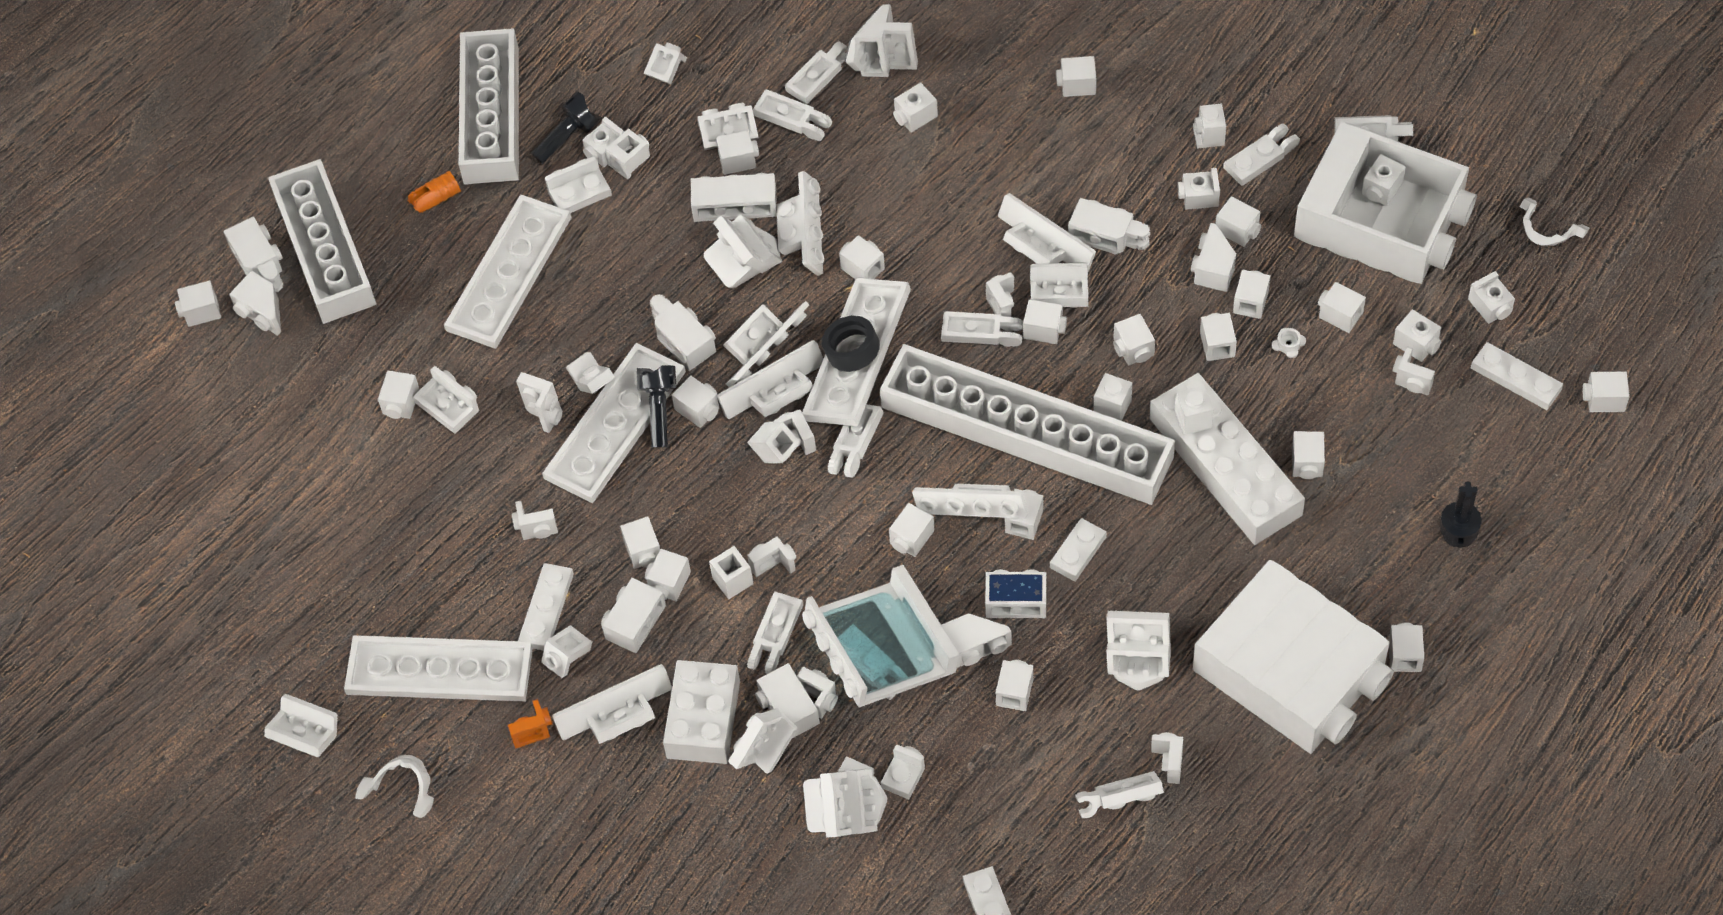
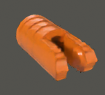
[407,171,461,213]

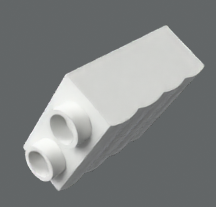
[1294,122,1477,284]
[1193,560,1394,754]

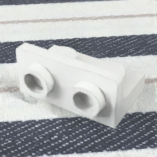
[697,103,758,150]
[545,156,612,213]
[516,372,562,433]

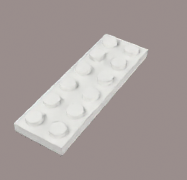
[444,194,572,349]
[802,278,911,426]
[542,343,686,504]
[344,635,533,702]

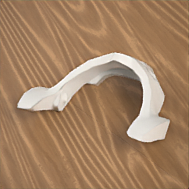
[1520,198,1590,246]
[355,755,434,818]

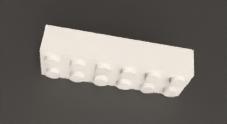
[459,29,519,184]
[268,159,377,324]
[1150,373,1305,545]

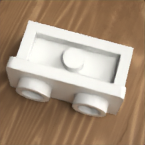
[1030,263,1088,308]
[413,366,479,434]
[264,694,337,757]
[728,708,797,773]

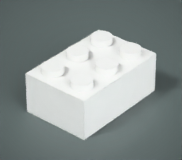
[663,660,740,764]

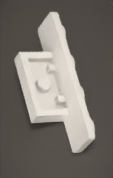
[776,171,824,276]
[998,193,1096,272]
[723,301,809,388]
[717,340,823,419]
[912,484,1028,519]
[552,664,672,744]

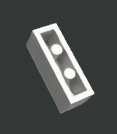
[691,173,777,222]

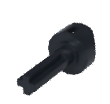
[531,92,602,164]
[637,365,677,448]
[1440,481,1482,548]

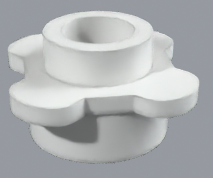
[1272,328,1306,358]

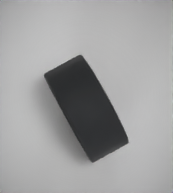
[822,315,880,372]

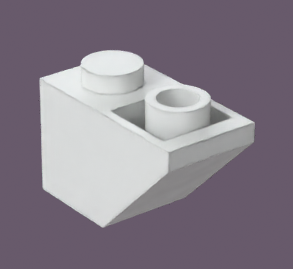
[1191,223,1236,292]
[229,270,281,336]
[941,613,1012,668]

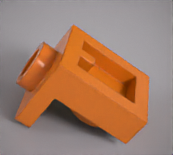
[508,699,552,749]

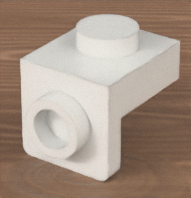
[1393,347,1435,395]
[512,501,558,540]
[747,537,796,577]
[797,667,838,719]

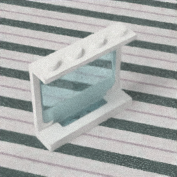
[802,565,960,707]

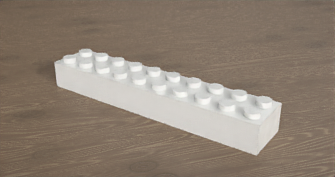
[880,344,1175,505]

